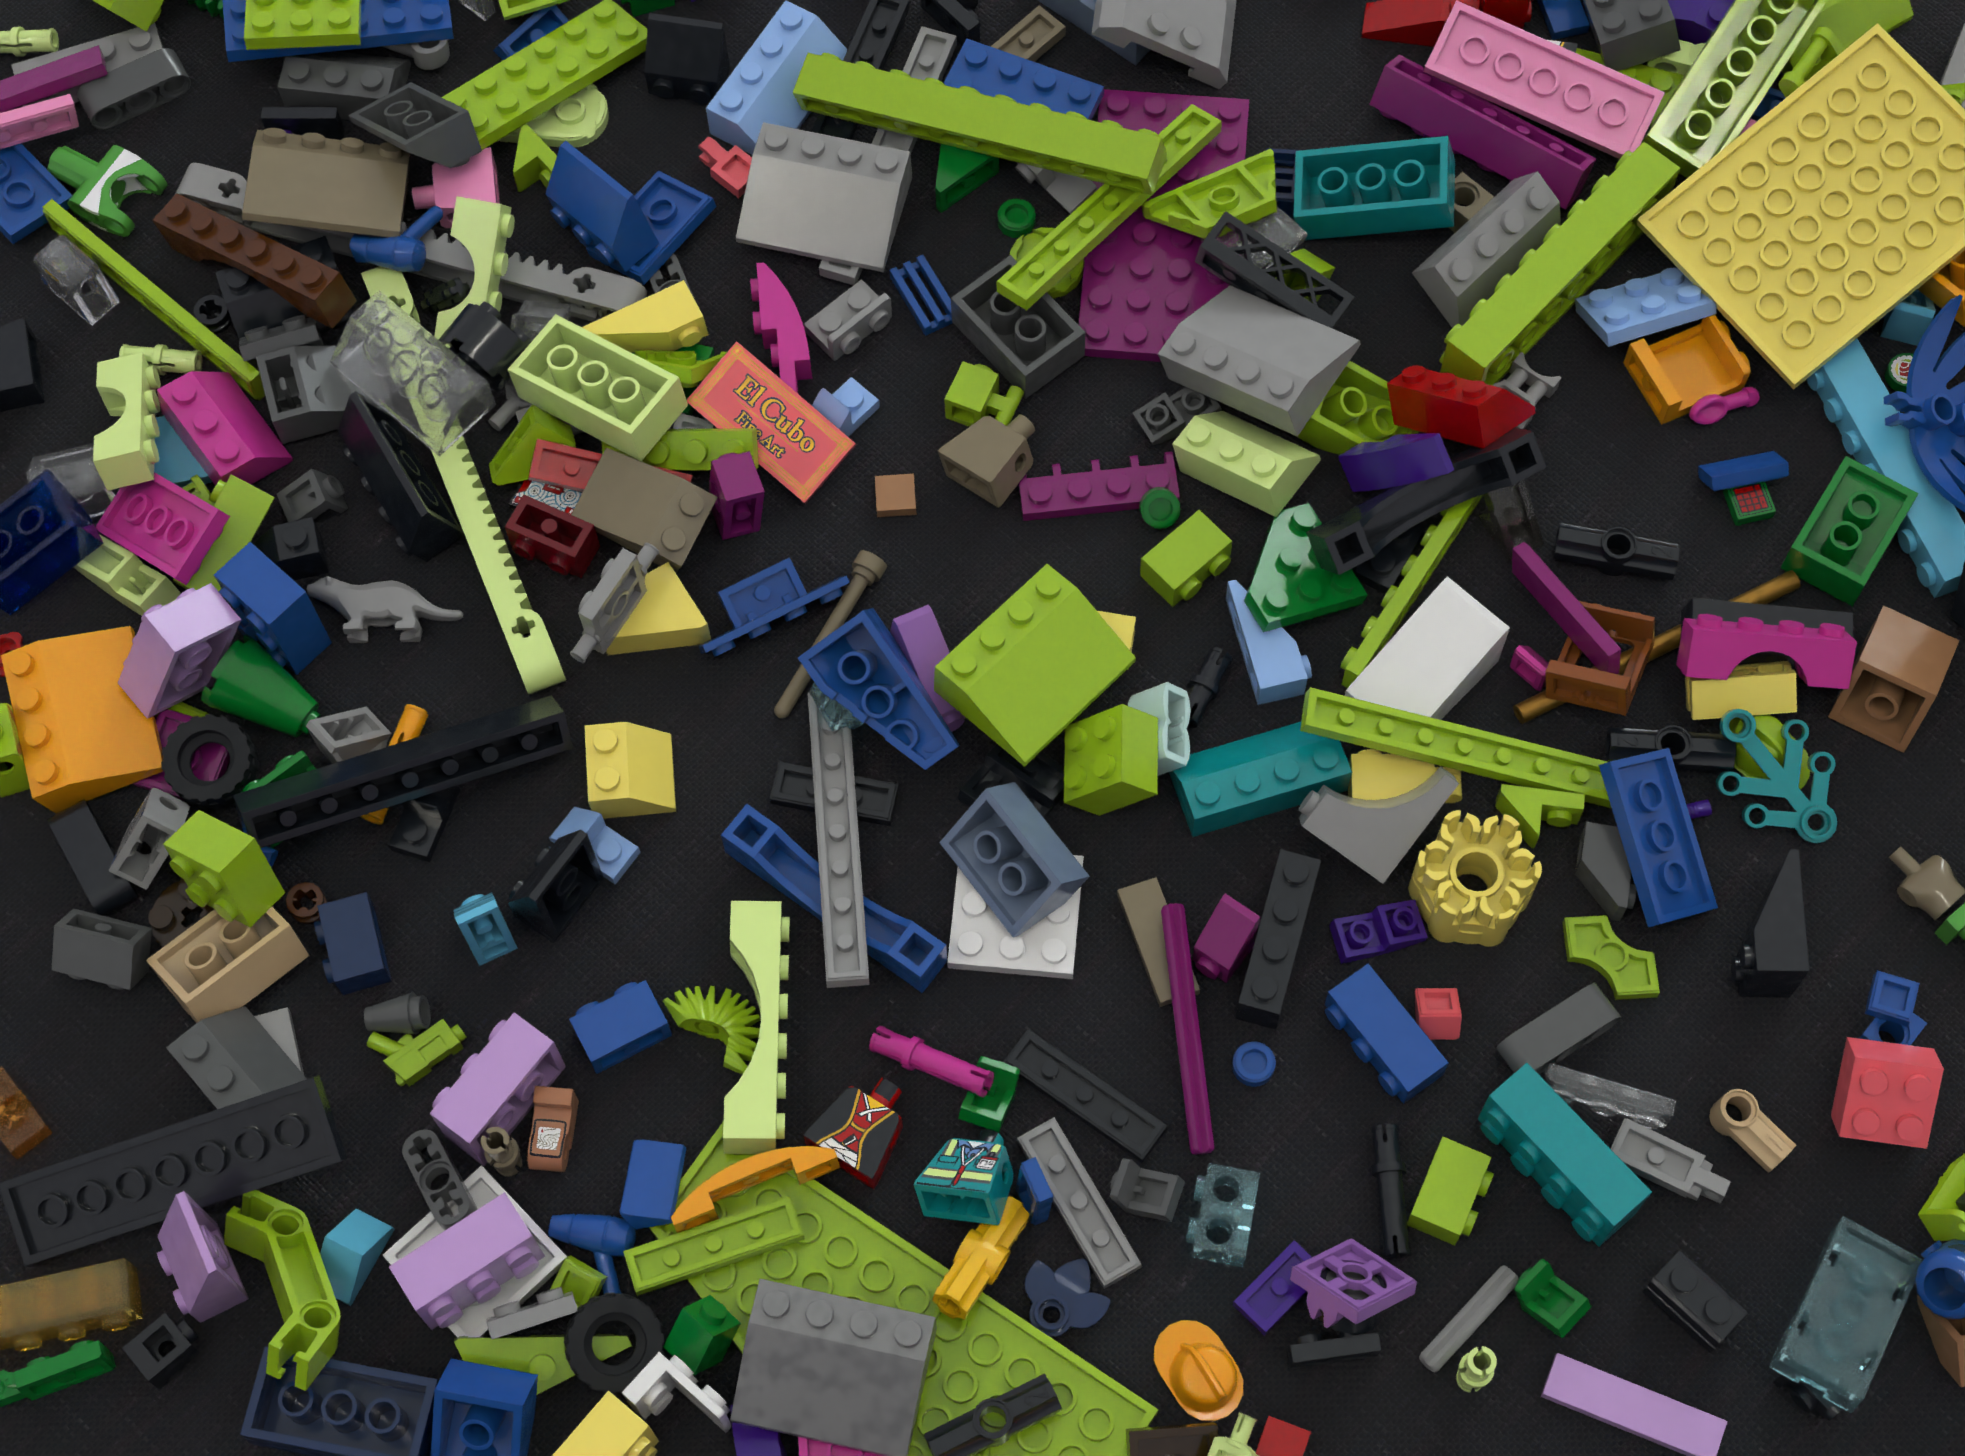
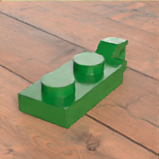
[0,1340,116,1407]

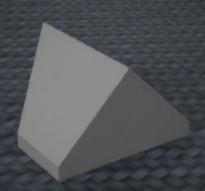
[306,706,392,764]

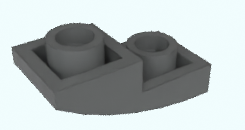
[1133,387,1222,445]

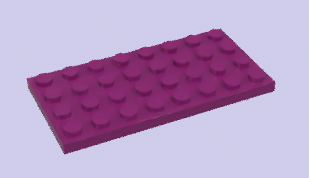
[1079,89,1249,362]

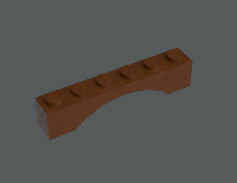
[153,193,357,329]

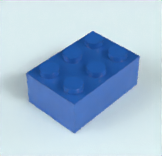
[214,542,332,675]

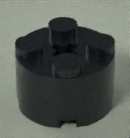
[438,301,532,391]

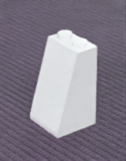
[1345,576,1510,720]

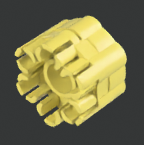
[1408,810,1542,947]

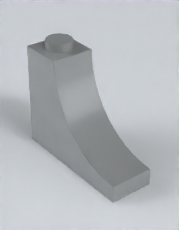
[1299,766,1459,884]

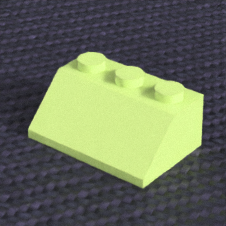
[1172,411,1321,517]

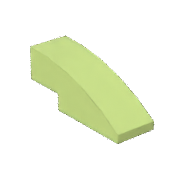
[62,529,181,616]

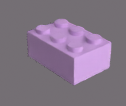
[118,583,241,719]
[430,1012,566,1166]
[389,1192,545,1330]

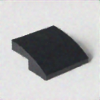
[958,744,1064,819]

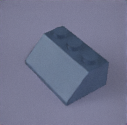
[939,782,1090,938]

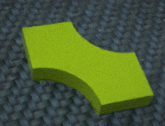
[1562,915,1660,1000]

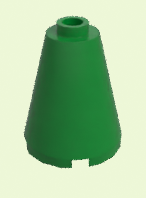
[201,634,321,738]

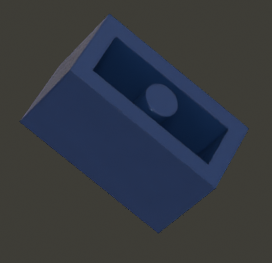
[314,892,392,995]

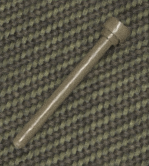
[774,550,887,719]

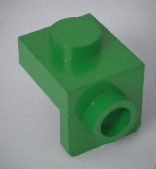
[958,1056,1020,1133]
[1514,1258,1591,1338]

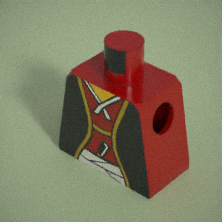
[803,1078,903,1190]

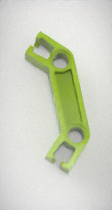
[224,1190,341,1391]

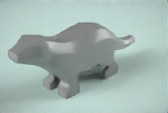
[307,576,463,643]

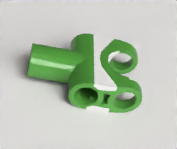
[47,145,168,237]

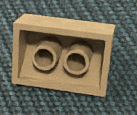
[146,907,310,1023]

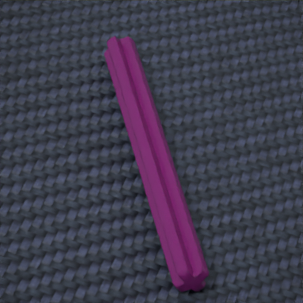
[1161,903,1214,1155]

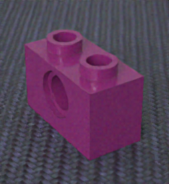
[709,451,765,540]

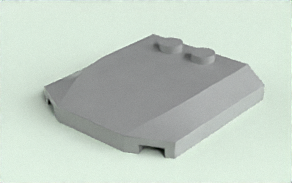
[1091,0,1237,89]

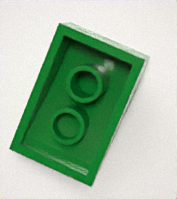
[1781,456,1919,607]

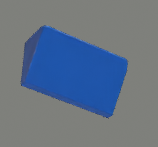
[493,5,569,60]
[620,1140,686,1229]

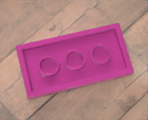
[94,472,230,585]

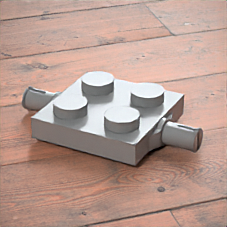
[570,543,659,663]

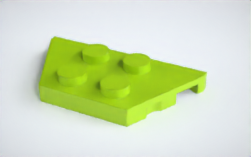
[1141,149,1277,239]

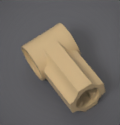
[1709,1089,1796,1173]

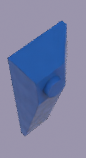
[798,608,960,770]

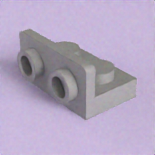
[804,279,892,361]

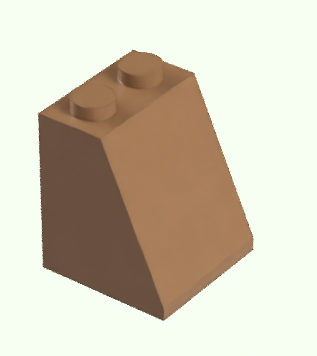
[1828,605,1960,753]

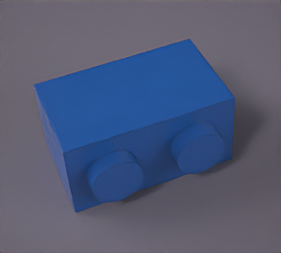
[569,980,672,1074]

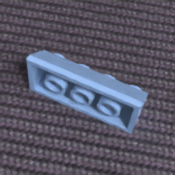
[706,0,848,155]

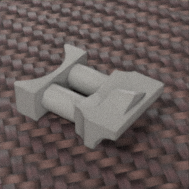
[1493,352,1561,429]

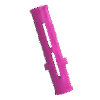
[869,1026,994,1098]

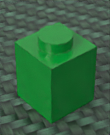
[663,1295,741,1376]

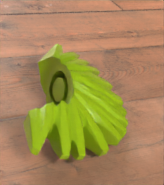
[663,986,760,1075]

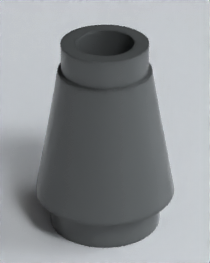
[364,992,431,1034]

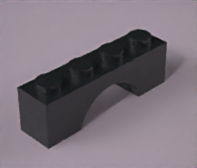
[1235,849,1321,1030]

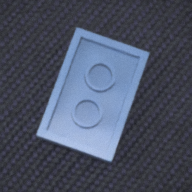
[1575,268,1717,347]

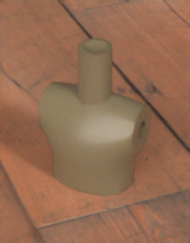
[1889,846,1965,920]

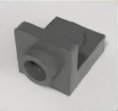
[277,469,348,522]

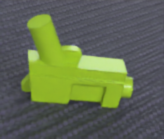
[367,1019,467,1087]

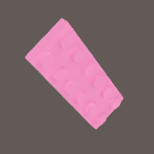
[1423,0,1665,159]

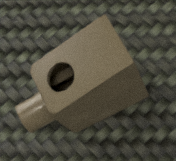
[938,414,1035,508]

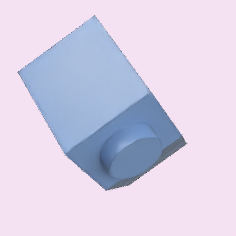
[1226,580,1312,705]

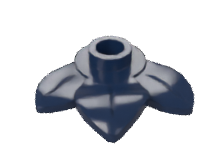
[1025,1258,1110,1338]

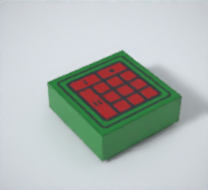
[1723,481,1776,526]

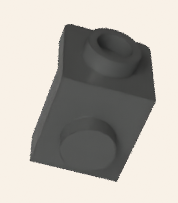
[1110,1158,1185,1222]

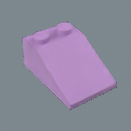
[157,1191,249,1323]

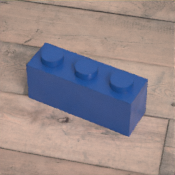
[1324,963,1449,1104]

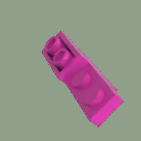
[750,262,813,393]

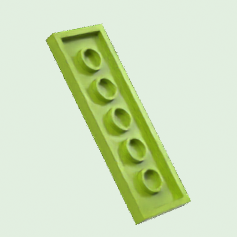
[442,0,647,150]

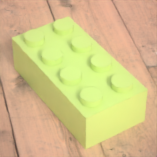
[507,314,688,461]

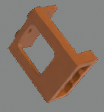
[1545,601,1655,716]

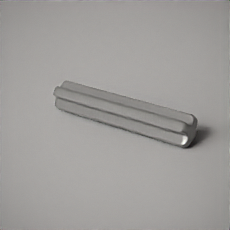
[1419,1265,1519,1373]

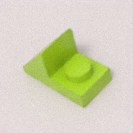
[513,124,557,192]
[1495,784,1585,848]

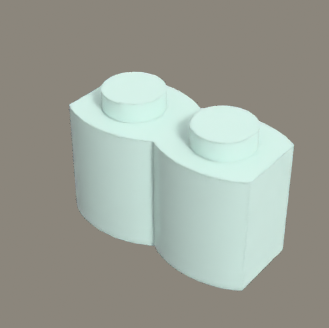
[1128,682,1191,776]

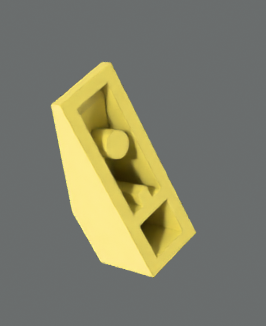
[582,280,709,352]

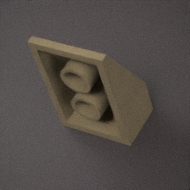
[571,448,718,573]

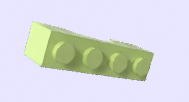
[432,196,515,353]
[93,352,161,491]

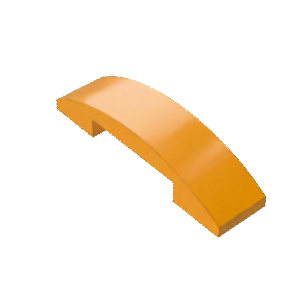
[671,1146,840,1233]

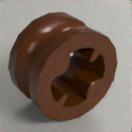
[286,882,327,924]

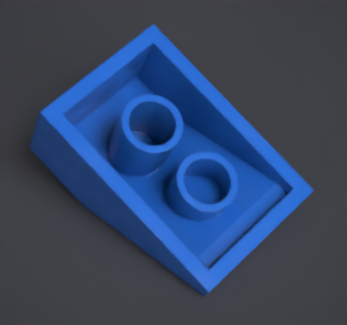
[431,1359,538,1456]

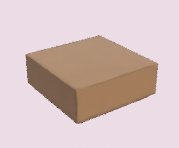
[875,473,917,517]

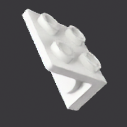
[622,1352,732,1433]

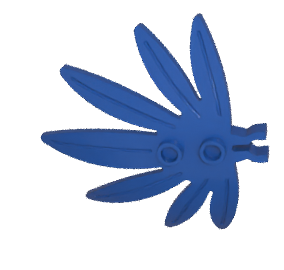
[1883,295,1965,512]

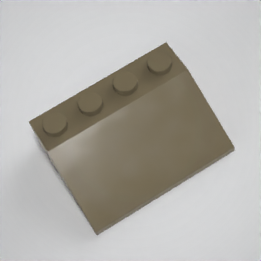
[242,128,411,237]

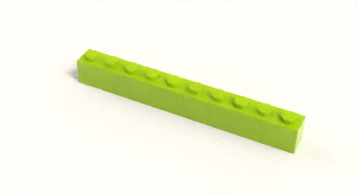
[792,53,1167,195]

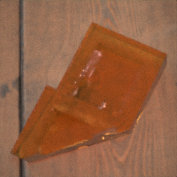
[0,1067,53,1160]

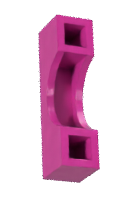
[1676,614,1857,689]

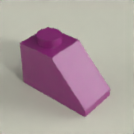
[1192,893,1260,983]

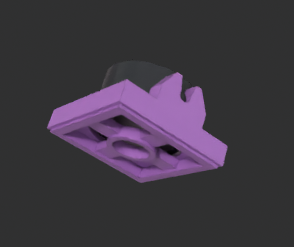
[1290,1238,1417,1334]

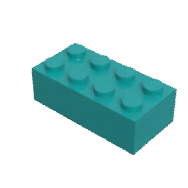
[1294,136,1455,240]
[1478,1063,1652,1247]

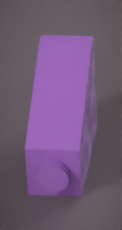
[890,604,965,732]

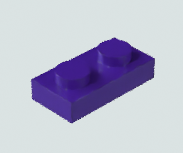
[1233,1240,1321,1336]

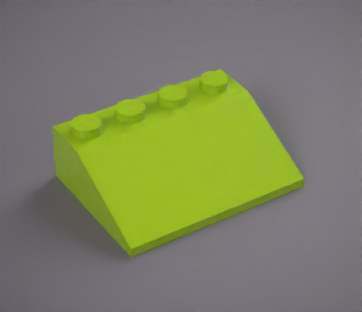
[934,564,1136,766]

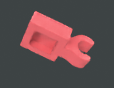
[698,136,752,198]

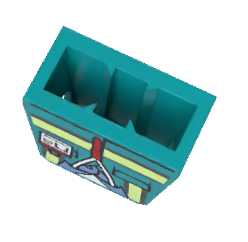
[913,1129,1013,1225]

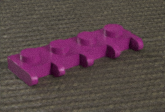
[1018,451,1180,521]

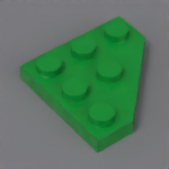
[1244,503,1368,632]

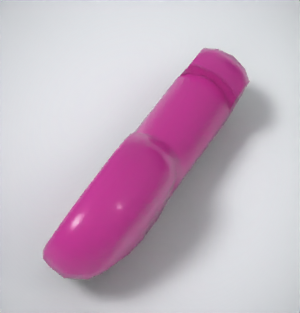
[1689,387,1760,425]

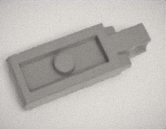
[1610,1118,1731,1203]

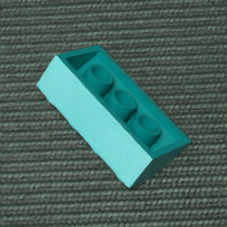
[1169,722,1352,837]

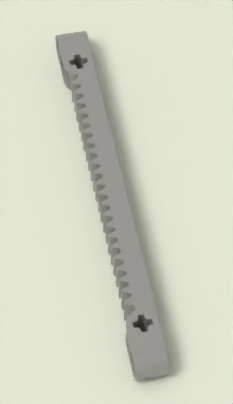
[175,163,647,322]

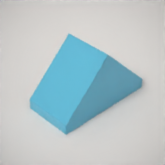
[1880,290,1936,346]
[320,1209,395,1306]

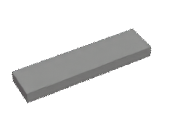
[1017,1117,1142,1289]

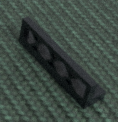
[1195,211,1355,329]

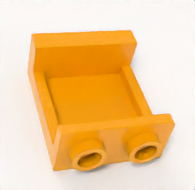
[1623,315,1751,425]

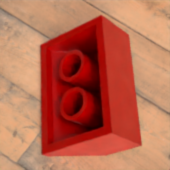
[1387,365,1536,449]

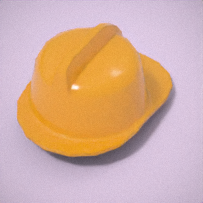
[1154,1320,1243,1421]

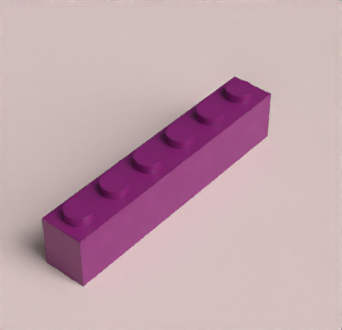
[1369,54,1596,210]

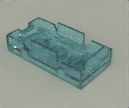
[1769,1216,1923,1413]

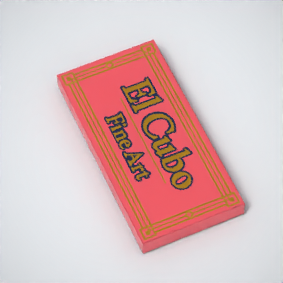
[687,341,857,504]

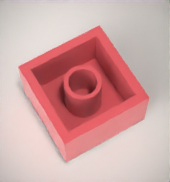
[1831,1037,1944,1149]

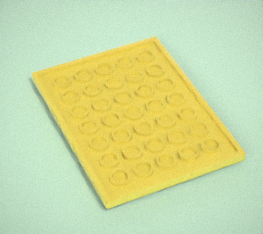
[1637,23,1965,390]

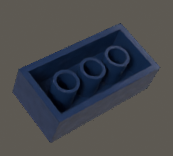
[240,1346,439,1456]

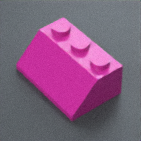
[157,371,293,486]

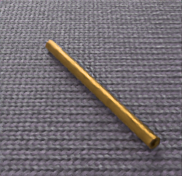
[1513,570,1800,724]

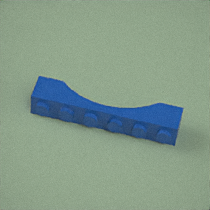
[721,804,948,993]

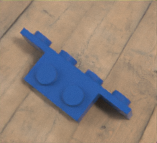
[698,558,850,657]

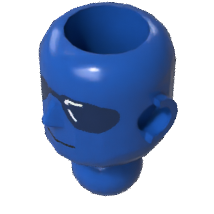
[1915,1239,1965,1319]

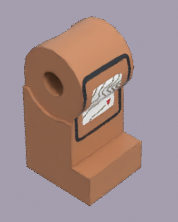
[527,1086,579,1172]

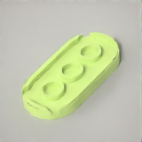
[498,84,609,148]

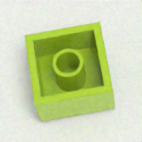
[1064,704,1158,816]
[163,810,285,928]

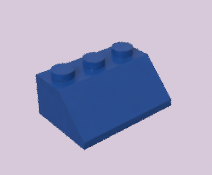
[546,141,659,272]

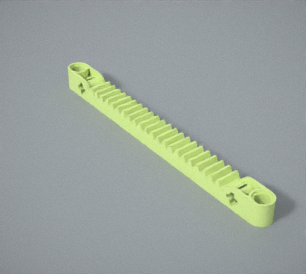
[361,266,566,695]

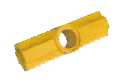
[932,1196,1030,1320]

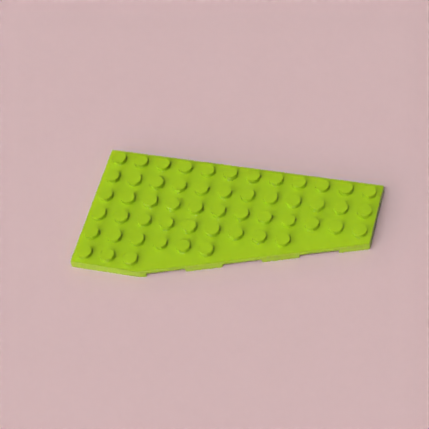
[649,1122,1159,1456]

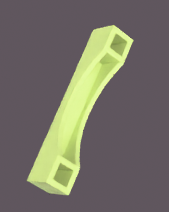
[723,901,790,1154]

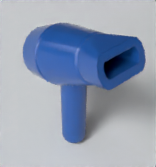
[349,206,443,272]
[548,1214,636,1295]

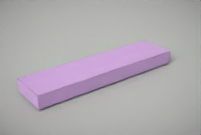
[1541,1353,1728,1456]

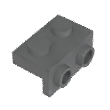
[239,315,324,371]

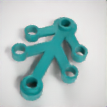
[1716,709,1837,843]

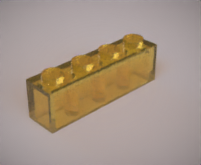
[0,1258,143,1351]

